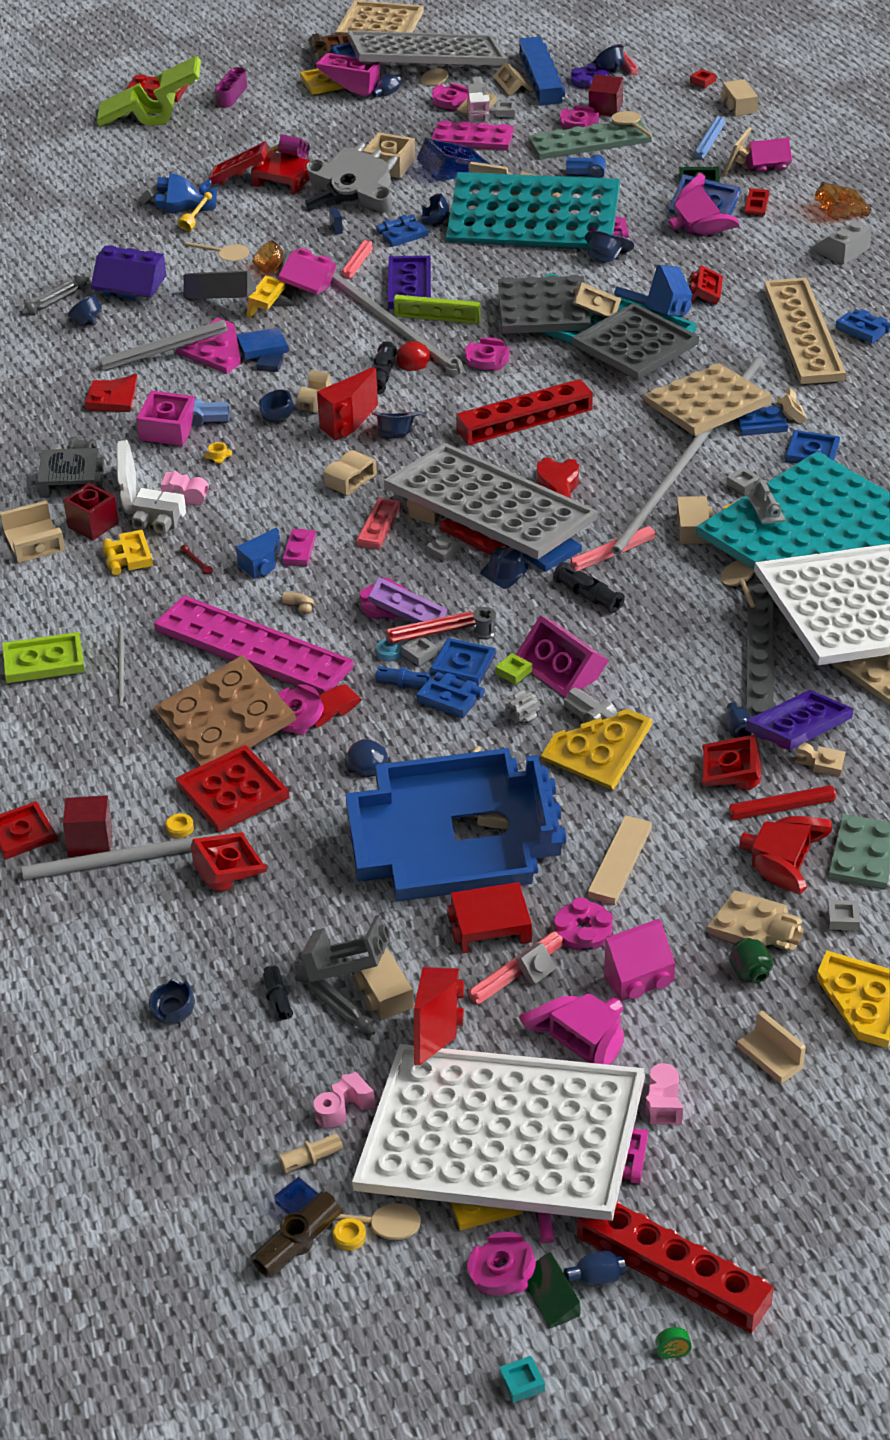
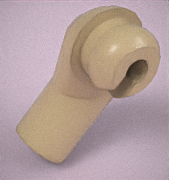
[282,592,314,614]

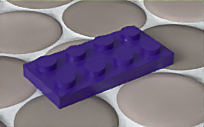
[388,255,431,309]
[745,690,854,750]

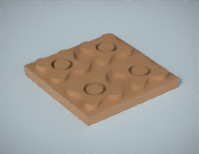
[153,655,297,766]

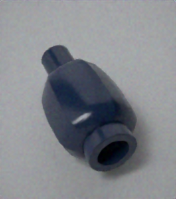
[371,74,402,98]
[724,702,752,738]
[563,1251,626,1286]

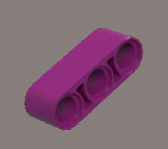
[215,67,247,108]
[278,134,310,159]

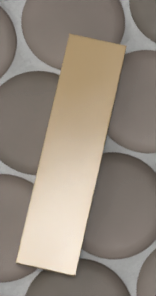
[588,815,652,905]

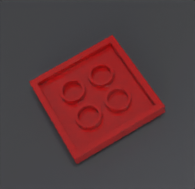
[175,745,290,833]

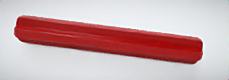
[385,611,476,644]
[729,785,836,820]

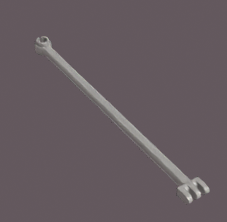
[331,272,463,376]

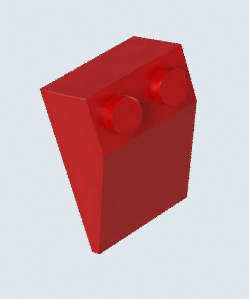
[317,367,378,441]
[414,967,464,1065]

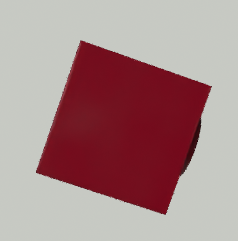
[588,74,623,117]
[63,483,119,541]
[63,795,112,857]

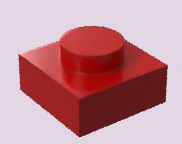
[690,69,716,88]

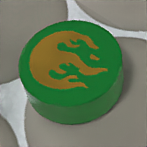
[655,1327,692,1359]

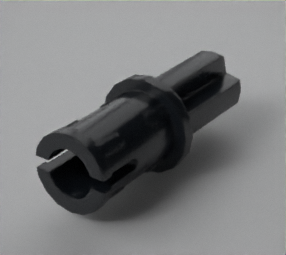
[263,965,293,1021]

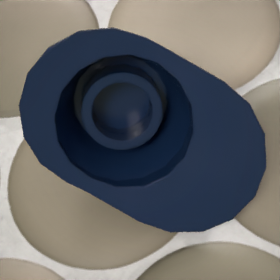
[592,44,625,73]
[585,231,634,262]
[67,294,102,326]
[371,411,427,439]
[479,546,529,589]

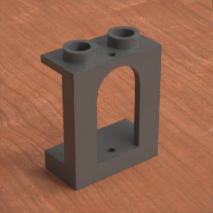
[300,915,390,982]

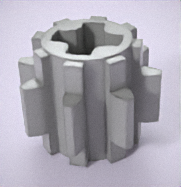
[505,689,540,723]

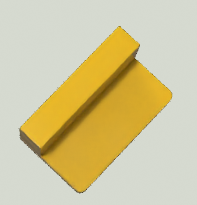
[246,275,285,318]

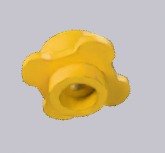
[204,442,232,463]

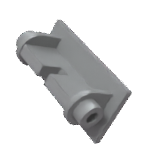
[746,479,786,524]

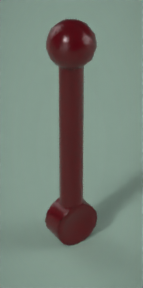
[180,545,213,575]

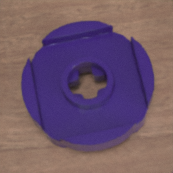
[571,63,608,89]

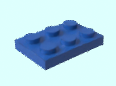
[668,174,741,215]

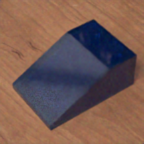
[416,138,489,181]

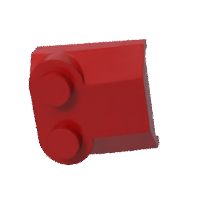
[702,734,761,790]
[190,832,267,891]

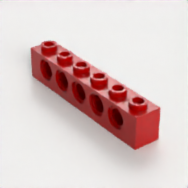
[456,379,593,446]
[577,1200,774,1334]

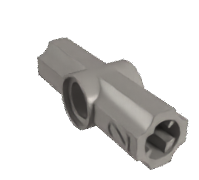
[564,687,618,723]

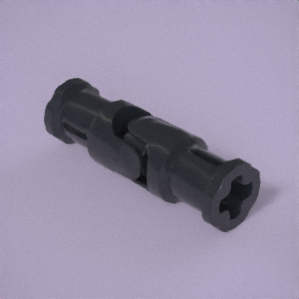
[372,341,397,394]
[553,562,625,613]

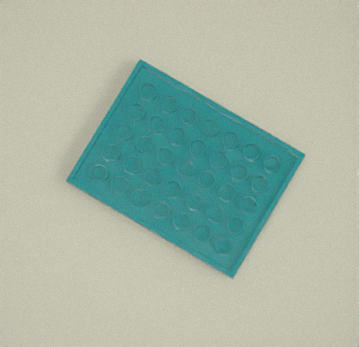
[695,451,890,569]

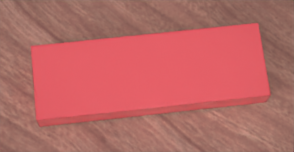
[356,498,401,550]

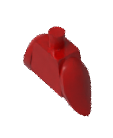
[739,816,832,895]

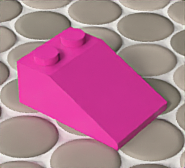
[316,53,381,96]

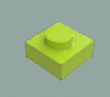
[495,653,532,685]

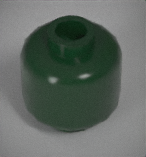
[729,938,774,984]

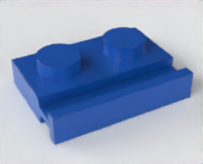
[736,406,788,436]

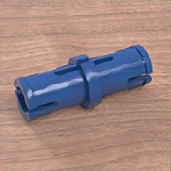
[376,666,431,689]

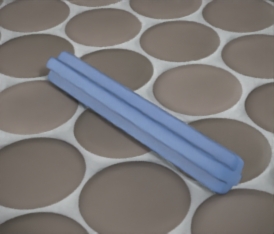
[694,116,725,159]

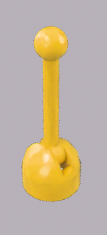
[177,192,212,231]

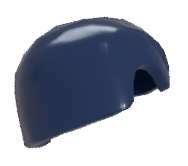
[420,194,449,225]
[259,389,294,422]
[345,739,388,777]
[148,978,195,1024]

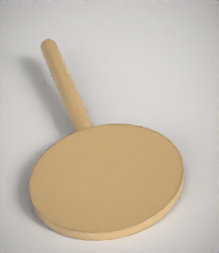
[421,69,448,86]
[612,111,652,137]
[184,242,250,261]
[721,560,755,608]
[335,1203,421,1240]

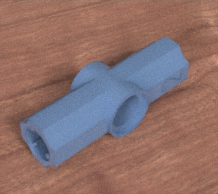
[191,398,230,427]

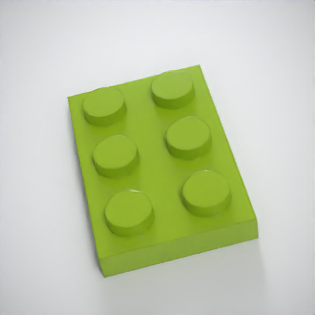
[2,632,85,683]

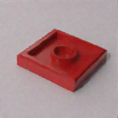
[0,801,58,860]

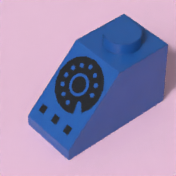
[236,528,281,579]

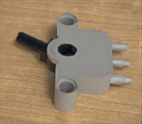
[305,142,398,213]

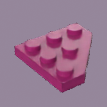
[176,318,241,374]

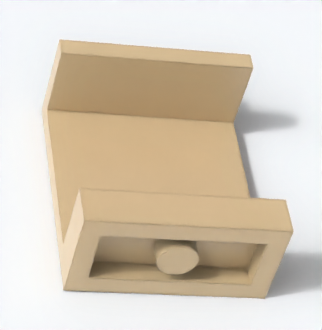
[0,500,65,563]

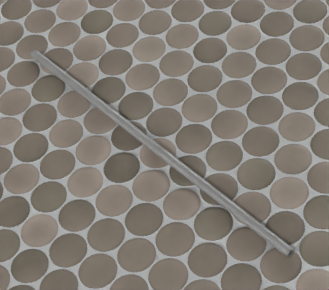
[612,356,763,555]

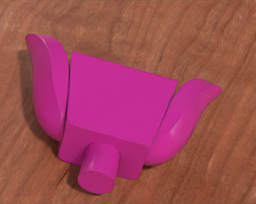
[668,172,739,235]
[519,994,624,1065]

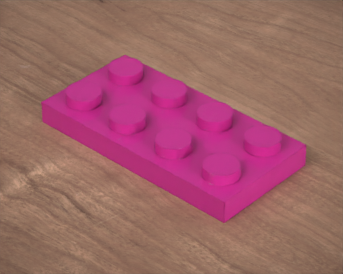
[431,120,514,151]

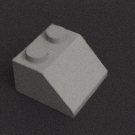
[810,221,872,265]

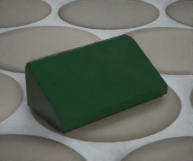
[679,167,720,183]
[527,1252,581,1329]

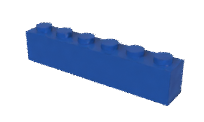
[519,36,565,106]

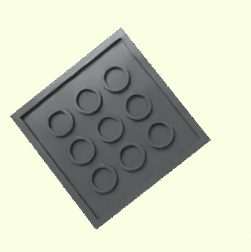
[498,275,591,334]
[572,303,699,380]

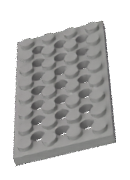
[347,30,507,68]
[384,443,598,559]

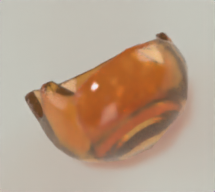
[252,240,284,273]

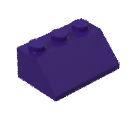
[91,245,166,298]

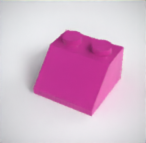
[741,138,792,172]
[278,248,337,295]
[136,390,195,446]
[604,919,675,1001]

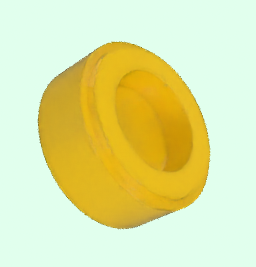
[165,813,194,838]
[333,1218,366,1251]

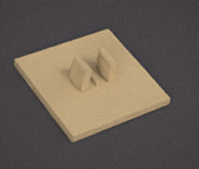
[722,127,752,177]

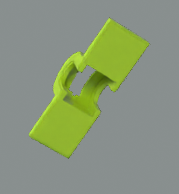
[96,56,201,127]

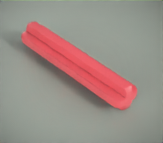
[611,44,638,75]
[341,240,373,279]

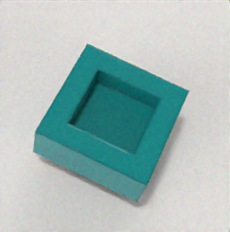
[499,1355,545,1403]

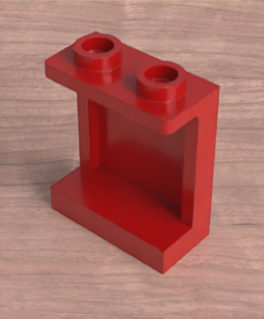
[251,151,311,195]
[446,882,532,953]

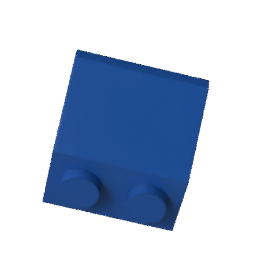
[645,265,692,316]

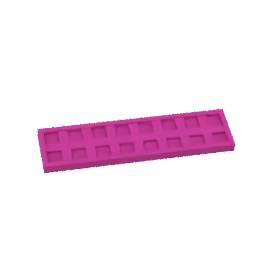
[154,595,354,695]

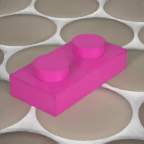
[283,529,316,567]

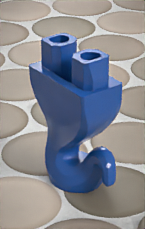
[155,173,217,213]

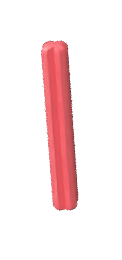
[570,526,655,571]
[468,932,563,1004]

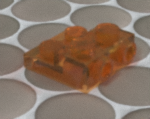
[814,182,872,220]

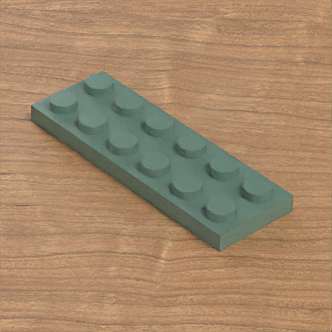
[528,120,652,160]

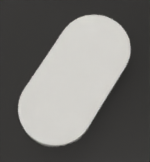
[117,439,137,515]

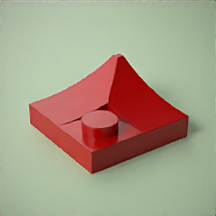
[85,374,137,412]

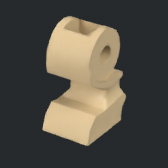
[297,369,332,413]

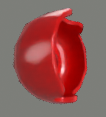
[396,341,430,371]

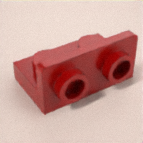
[688,265,723,305]

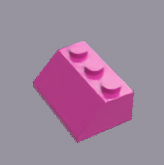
[515,615,609,698]

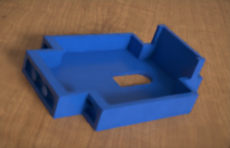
[346,748,566,902]

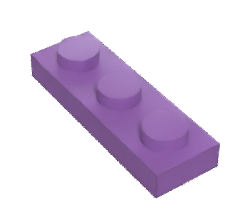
[367,577,448,623]

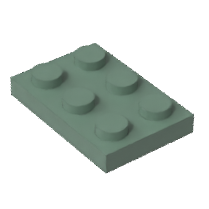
[828,814,890,890]

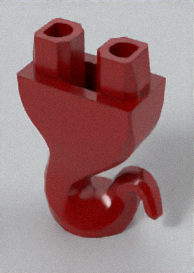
[536,457,579,499]

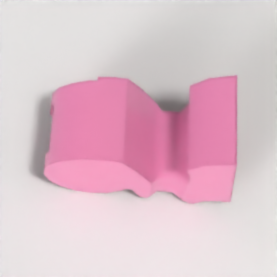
[161,471,209,505]
[645,1063,683,1125]
[314,1071,376,1128]

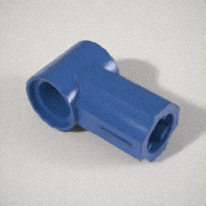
[566,155,606,178]

